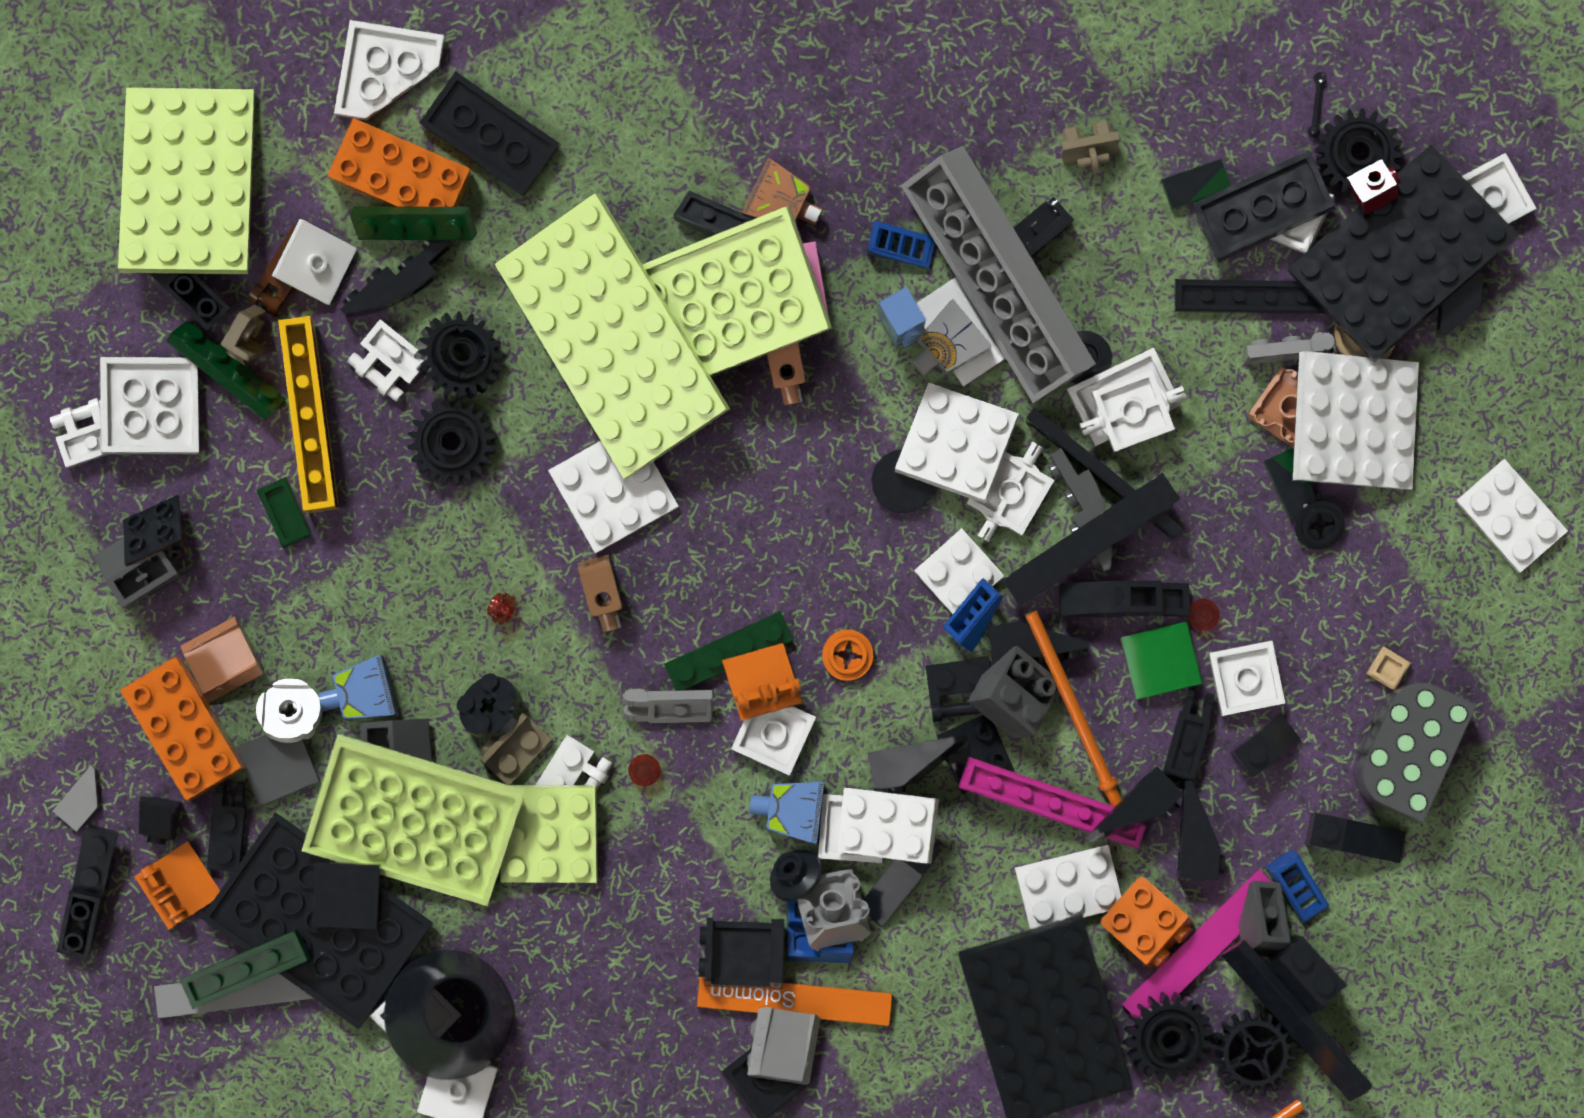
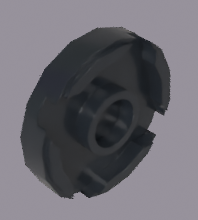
[871,450,934,513]

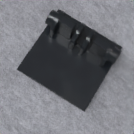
[123,495,184,567]
[936,715,1015,794]

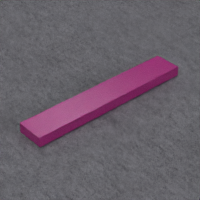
[958,757,1147,849]
[1122,869,1271,1016]

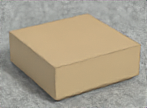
[1366,646,1411,690]

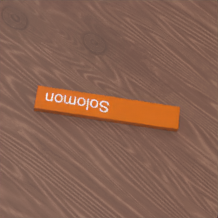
[697,977,892,1026]

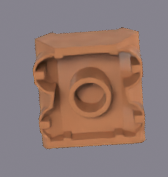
[1248,365,1298,448]
[180,616,263,703]

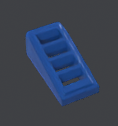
[867,221,935,269]
[943,578,1003,652]
[1265,850,1330,924]

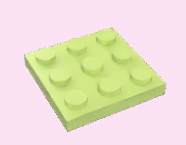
[500,785,598,883]

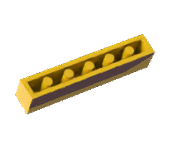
[278,316,339,513]

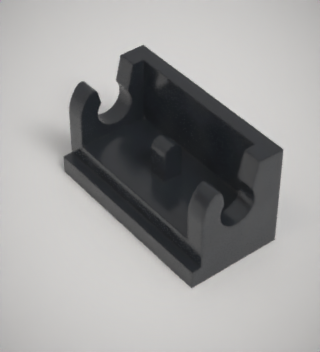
[1013,197,1074,258]

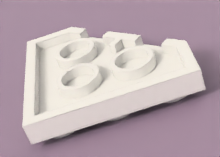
[334,20,445,120]

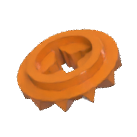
[822,630,873,681]

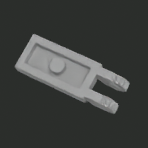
[1243,332,1336,365]
[622,689,713,723]

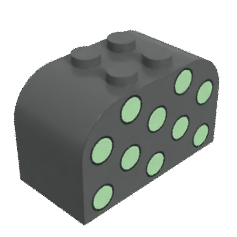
[1354,683,1476,823]

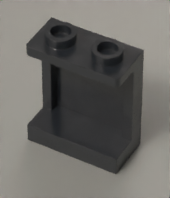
[698,917,784,989]

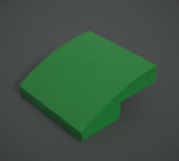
[1121,621,1203,700]

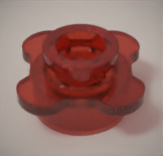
[487,593,516,625]

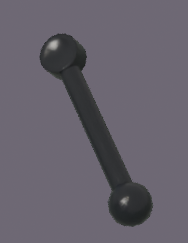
[1308,72,1327,138]

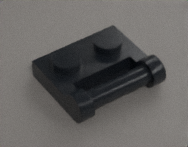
[925,657,990,723]

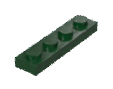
[350,206,477,241]
[166,320,286,420]
[664,611,794,691]
[180,929,310,1009]

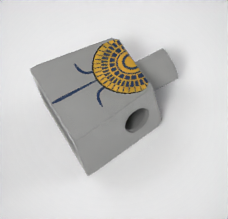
[911,299,992,376]

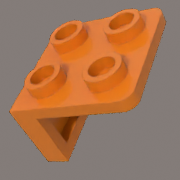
[1101,877,1193,970]

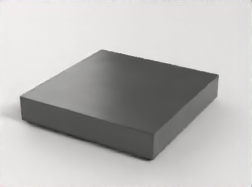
[236,735,320,806]

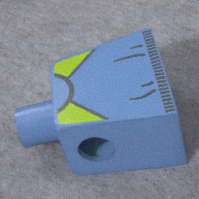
[318,655,398,720]
[749,782,824,843]

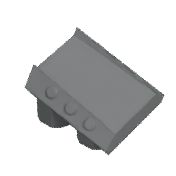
[797,868,871,951]
[747,1007,821,1085]

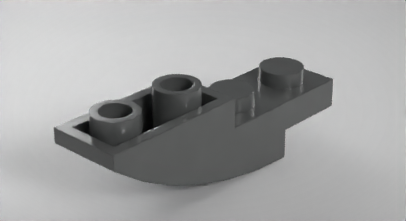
[1047,448,1112,573]

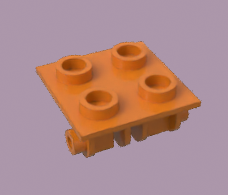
[722,643,802,721]
[134,841,220,930]

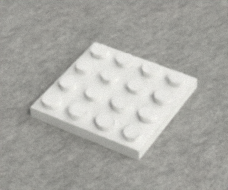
[1293,351,1419,490]

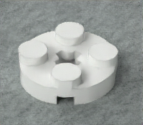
[256,679,322,743]

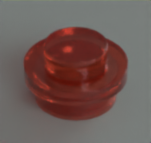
[1187,599,1219,631]
[628,754,661,786]

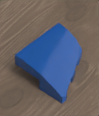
[786,900,853,963]

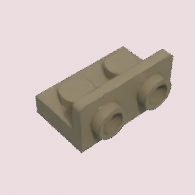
[220,304,266,362]
[479,713,553,785]

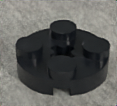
[457,673,522,739]

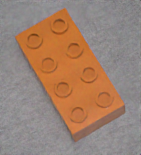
[327,118,473,207]
[120,656,247,801]

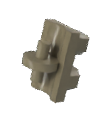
[1061,121,1120,175]

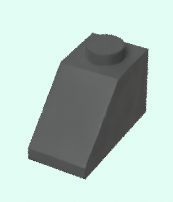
[1238,881,1291,957]

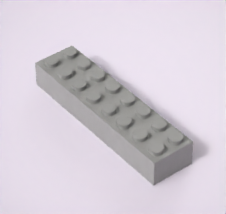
[901,146,1096,403]

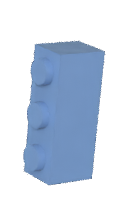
[877,287,926,348]

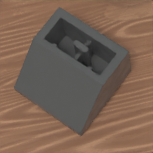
[94,537,183,610]
[968,646,1058,738]
[360,719,432,762]

